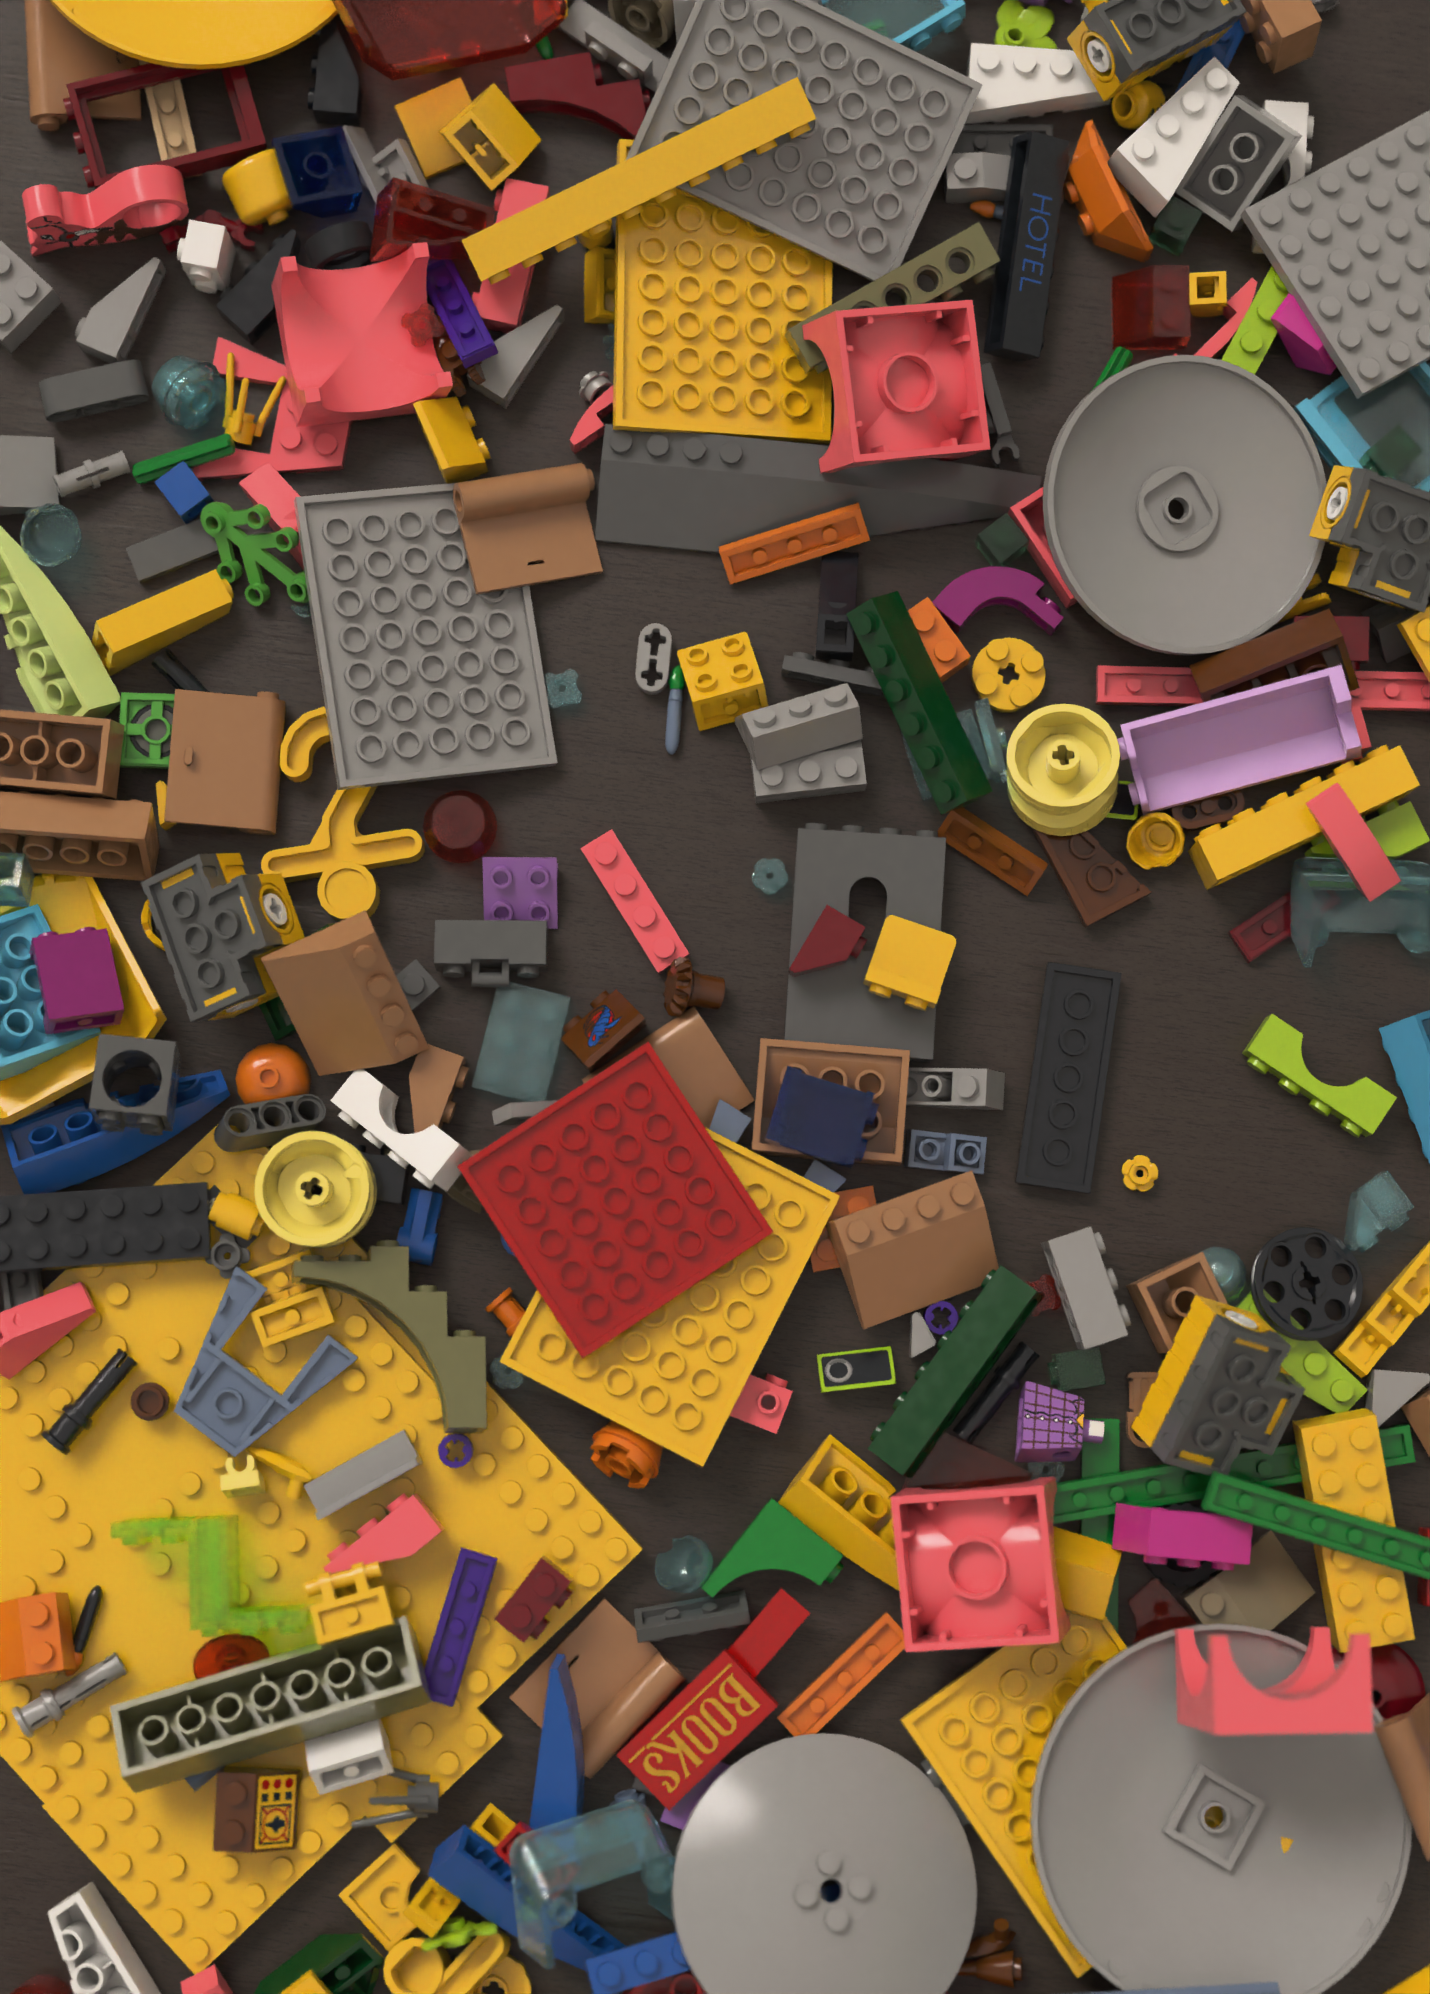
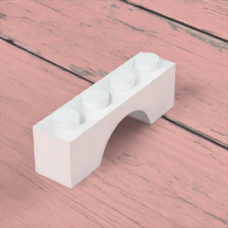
[1252,100,1314,254]
[331,1069,473,1192]

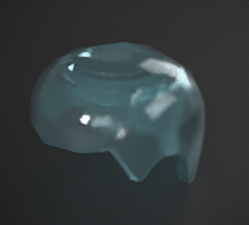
[1199,1246,1247,1304]
[655,1535,713,1593]

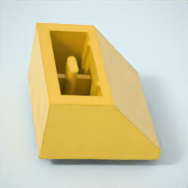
[439,83,542,191]

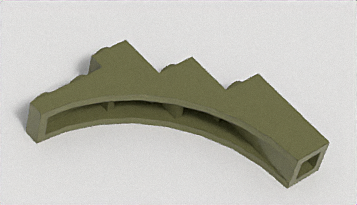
[292,1240,487,1433]

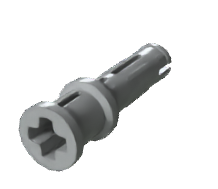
[11,1652,127,1739]

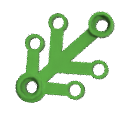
[200,502,309,606]

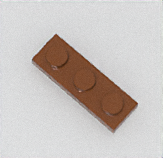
[937,807,1049,896]

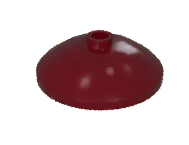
[1331,1643,1425,1720]

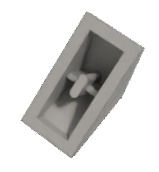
[1365,1369,1430,1427]

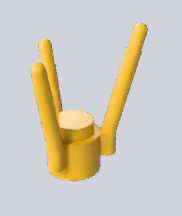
[222,352,287,445]

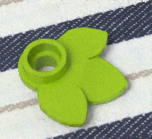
[994,0,1057,49]
[421,1916,498,1952]

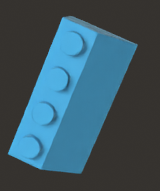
[1379,1010,1430,1164]

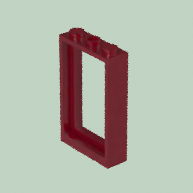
[63,63,267,189]

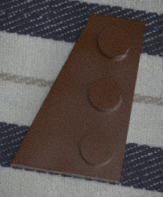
[1033,829,1152,928]

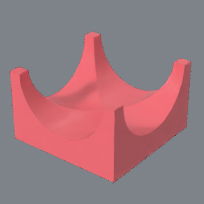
[271,242,453,427]
[802,300,991,474]
[891,1476,1071,1652]
[1175,1627,1373,1735]

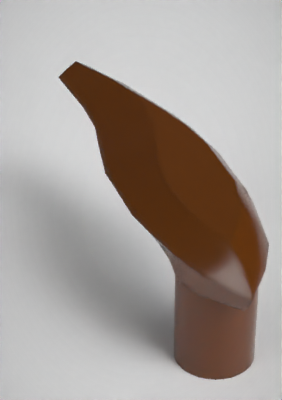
[965,1918,1016,1957]

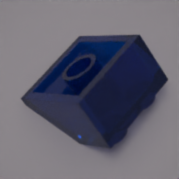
[271,126,363,218]

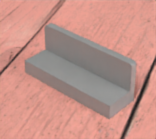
[303,1429,423,1520]

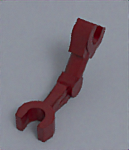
[160,209,263,253]

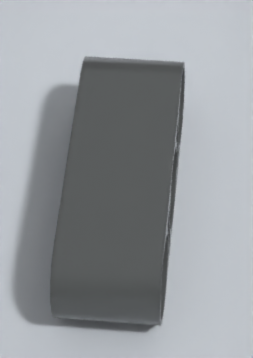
[39,360,149,422]
[214,1094,326,1152]

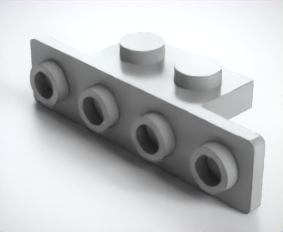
[559,0,670,94]
[340,125,437,253]

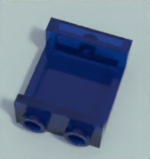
[765,1066,879,1168]

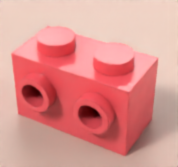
[730,1373,793,1434]

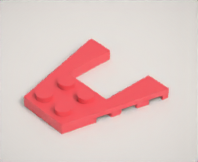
[193,337,352,481]

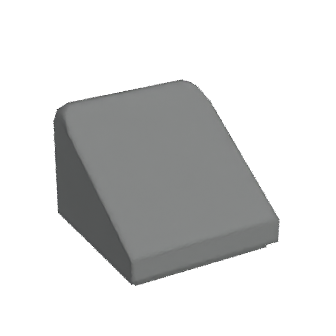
[909,1312,936,1358]

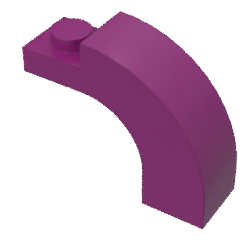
[932,566,1064,636]

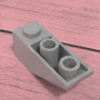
[906,1067,1005,1110]

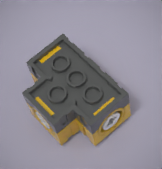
[1067,0,1247,102]
[1309,465,1430,612]
[140,853,305,1022]
[1131,1295,1305,1476]

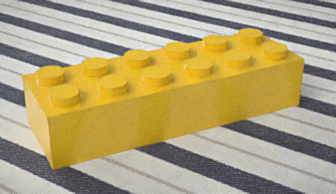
[1188,744,1420,890]
[1292,1408,1415,1653]

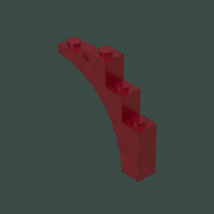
[504,52,651,140]

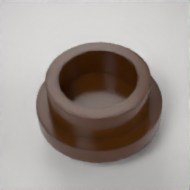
[131,1383,170,1421]

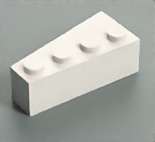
[965,43,1111,124]
[1107,57,1240,218]
[48,1881,161,1994]

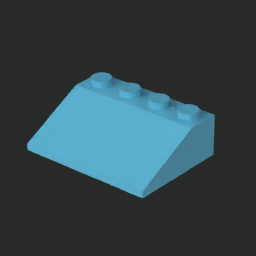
[0,904,101,1081]

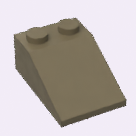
[1179,1530,1315,1631]

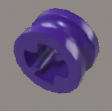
[923,1301,958,1335]
[438,1433,474,1468]

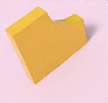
[338,1841,421,1952]

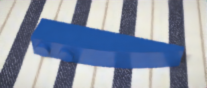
[529,1654,588,1890]
[428,1825,626,1971]

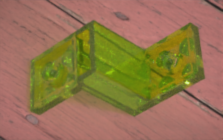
[111,1515,316,1637]

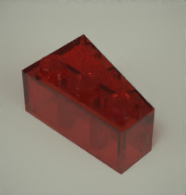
[370,177,495,261]

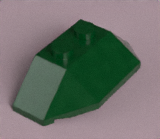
[254,1933,384,1994]

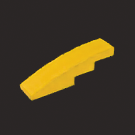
[1333,1241,1430,1378]

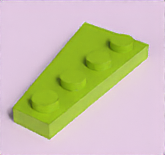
[1236,1289,1368,1414]

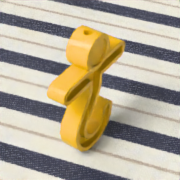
[261,706,425,922]
[383,1930,511,1994]

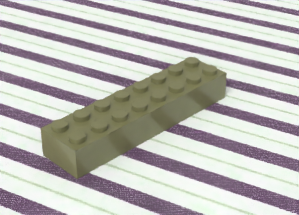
[110,1616,431,1793]

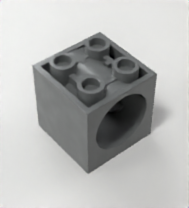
[89,1034,182,1136]

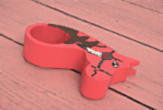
[22,165,189,256]

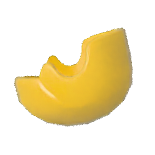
[1126,812,1185,870]

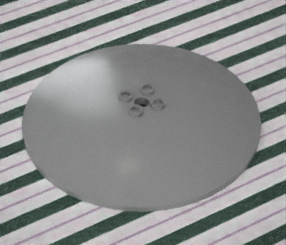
[1030,1623,1412,1994]

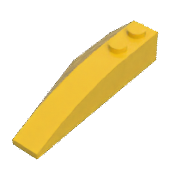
[778,1434,900,1591]

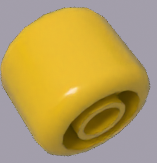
[222,148,303,226]

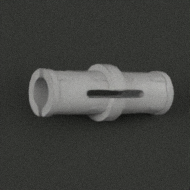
[53,451,130,498]

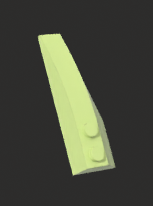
[0,526,121,718]

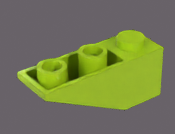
[1304,800,1430,861]

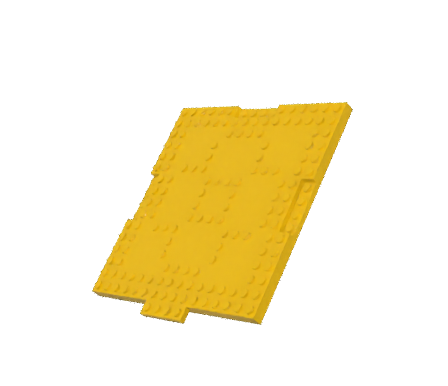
[0,1125,643,1974]

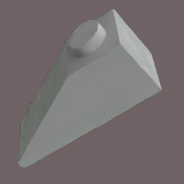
[943,152,1011,204]
[75,257,167,363]
[467,305,565,409]

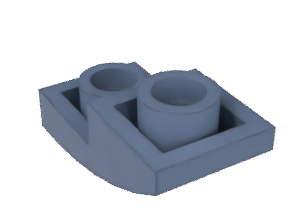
[904,1129,987,1175]

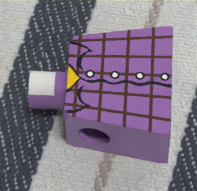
[1015,1381,1104,1463]

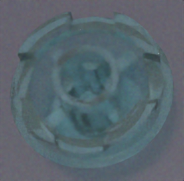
[152,355,226,430]

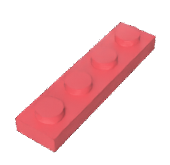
[580,829,690,975]

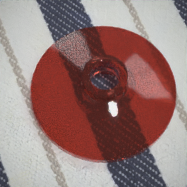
[193,1633,270,1679]

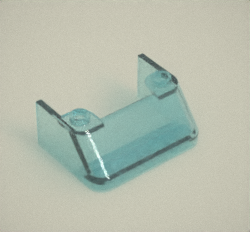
[1291,857,1430,968]
[509,1799,675,1970]

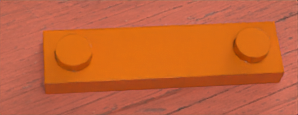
[718,502,870,585]
[777,1612,905,1737]

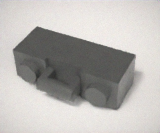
[434,920,549,987]

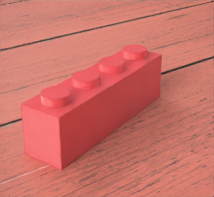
[472,178,550,333]

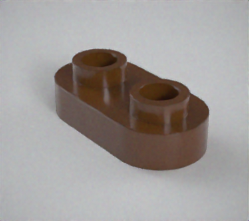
[1170,789,1245,831]

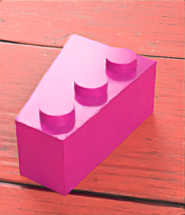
[1112,1503,1253,1571]

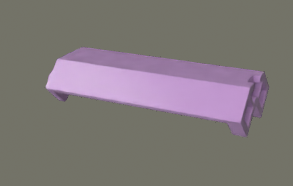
[1117,665,1362,815]

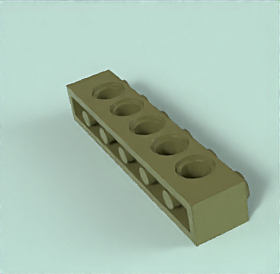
[785,222,1001,374]

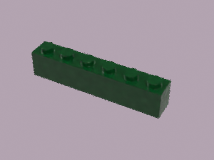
[846,591,993,815]
[868,1265,1044,1479]

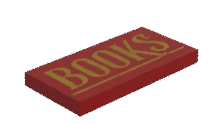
[616,1648,779,1811]

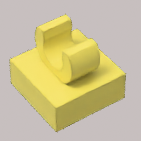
[220,1455,266,1498]

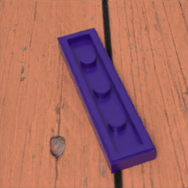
[426,253,498,368]
[424,1547,498,1707]

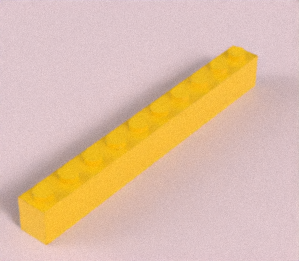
[461,77,816,285]

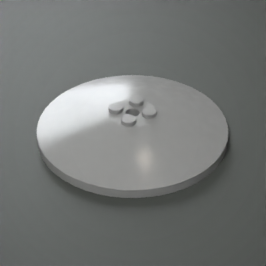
[1043,355,1327,655]
[671,1733,977,1994]

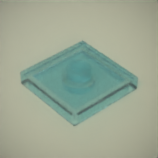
[974,698,1008,783]

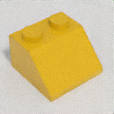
[413,397,491,484]

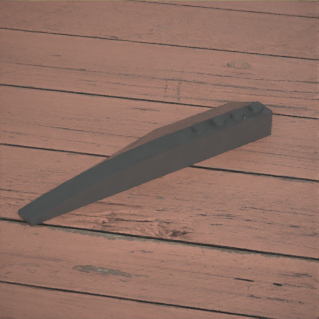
[595,424,1041,554]

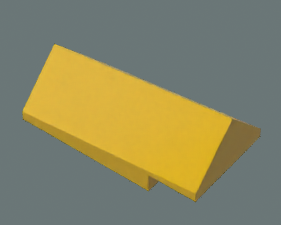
[1053,1526,1123,1622]

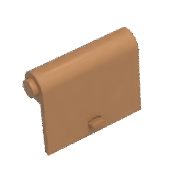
[25,0,141,131]
[453,463,603,595]
[164,689,286,835]
[581,1006,755,1129]
[509,1598,686,1779]
[1374,1692,1430,1861]

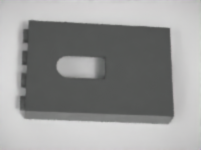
[784,823,946,1063]

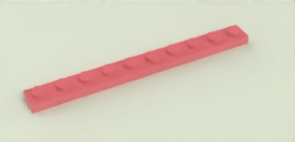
[1096,665,1430,711]

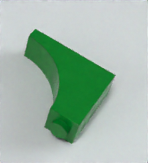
[701,1497,844,1597]

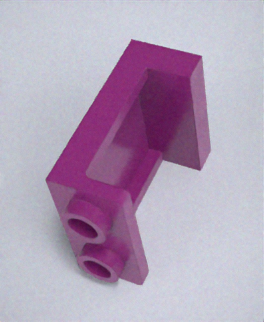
[29,927,124,1035]

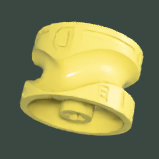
[1007,704,1120,836]
[254,1131,377,1248]

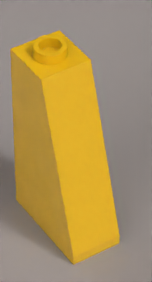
[91,569,234,676]

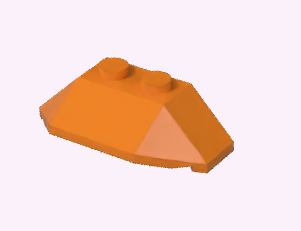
[1063,120,1154,263]

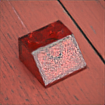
[1111,265,1191,350]

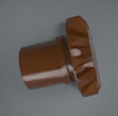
[663,957,725,1017]

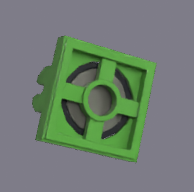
[119,692,191,769]

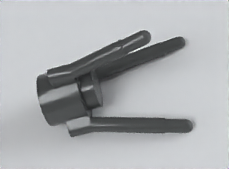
[351,1768,439,1828]

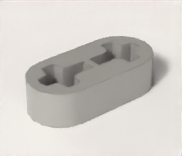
[635,623,672,695]

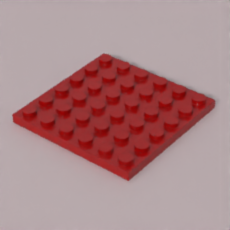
[457,1042,773,1359]

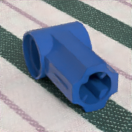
[397,1188,443,1266]

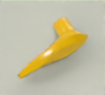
[246,1446,312,1499]

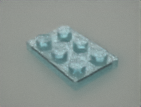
[472,982,571,1102]

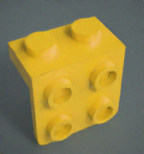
[863,915,956,1011]

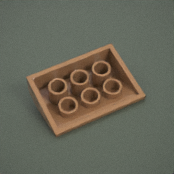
[261,910,429,1076]
[751,1038,910,1166]
[826,1170,999,1329]

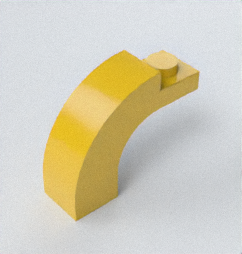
[402,1803,517,1938]

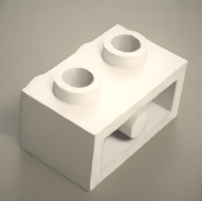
[177,220,236,293]
[305,1718,394,1795]

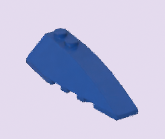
[1,1069,230,1195]

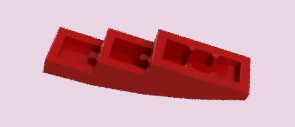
[727,1587,810,1678]

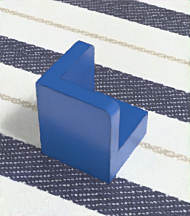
[154,461,214,524]

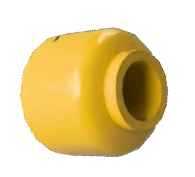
[1112,81,1165,130]

